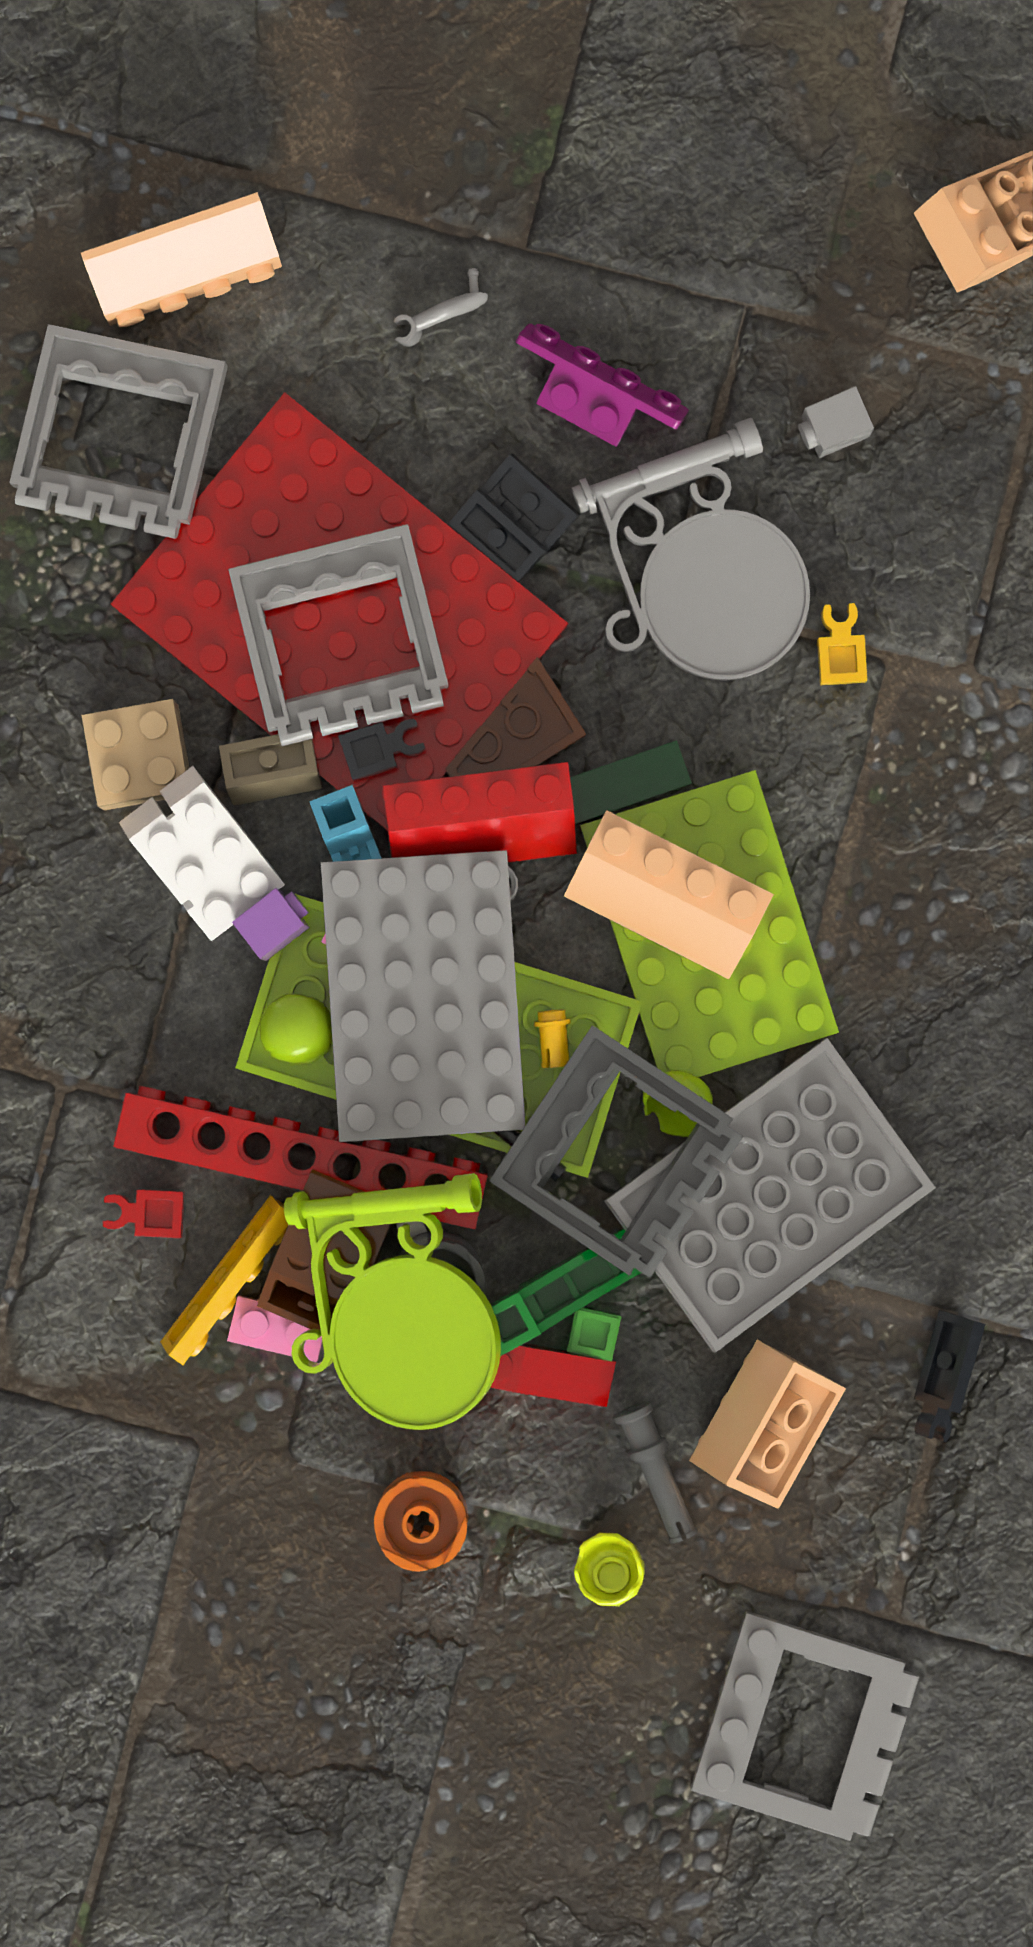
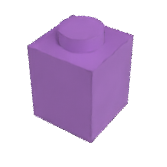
[232,888,310,961]

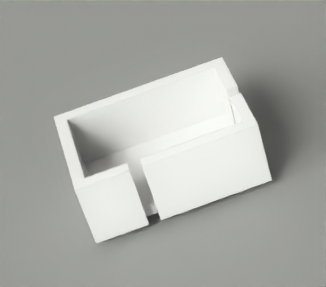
[119,766,285,941]

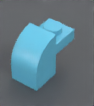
[309,785,382,862]

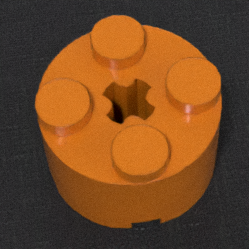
[374,1471,468,1572]

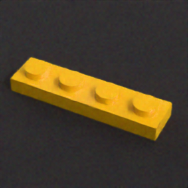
[160,1195,288,1365]

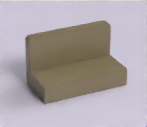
[219,734,323,805]

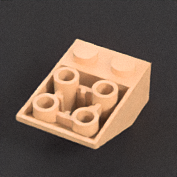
[914,151,1033,293]

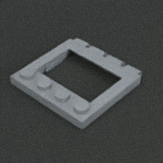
[9,324,228,539]
[228,524,449,746]
[690,1610,919,1841]

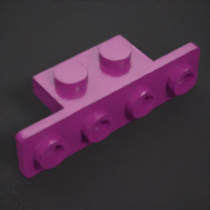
[516,323,689,447]

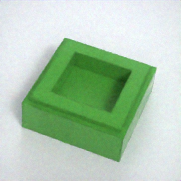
[567,1307,621,1361]

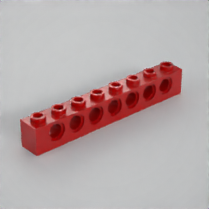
[113,1086,488,1229]

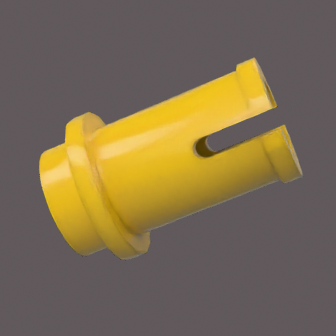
[534,1009,571,1068]

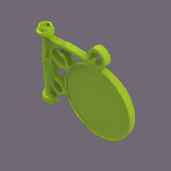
[284,1173,501,1430]

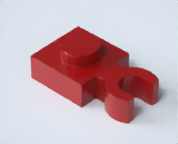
[103,1189,185,1238]

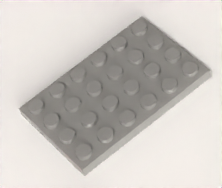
[321,850,525,1142]
[604,1038,936,1352]

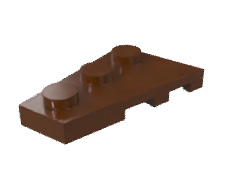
[445,657,586,777]

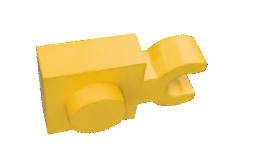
[817,603,867,685]

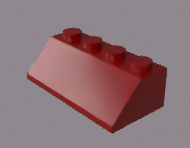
[382,762,577,862]

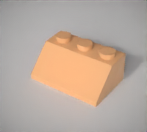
[689,1339,846,1509]

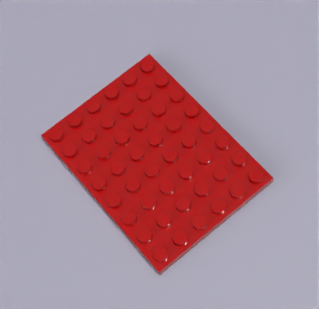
[111,393,568,831]

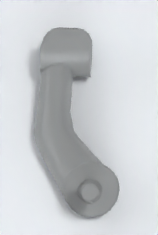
[394,268,488,347]

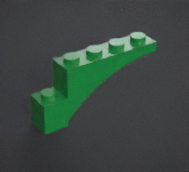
[491,1228,642,1356]

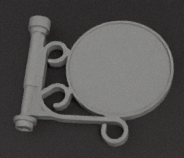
[571,417,810,681]

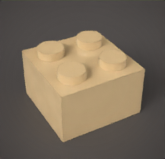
[81,699,189,810]

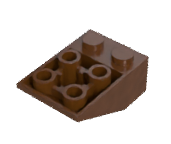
[257,1169,391,1329]

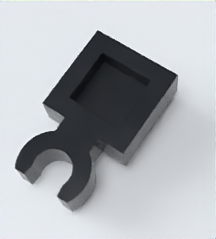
[338,719,426,782]

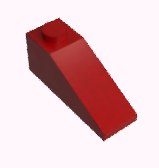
[491,1343,616,1407]

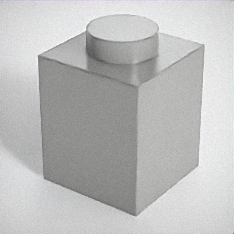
[798,386,874,458]

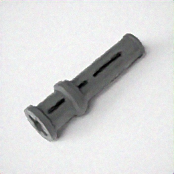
[613,1401,698,1544]

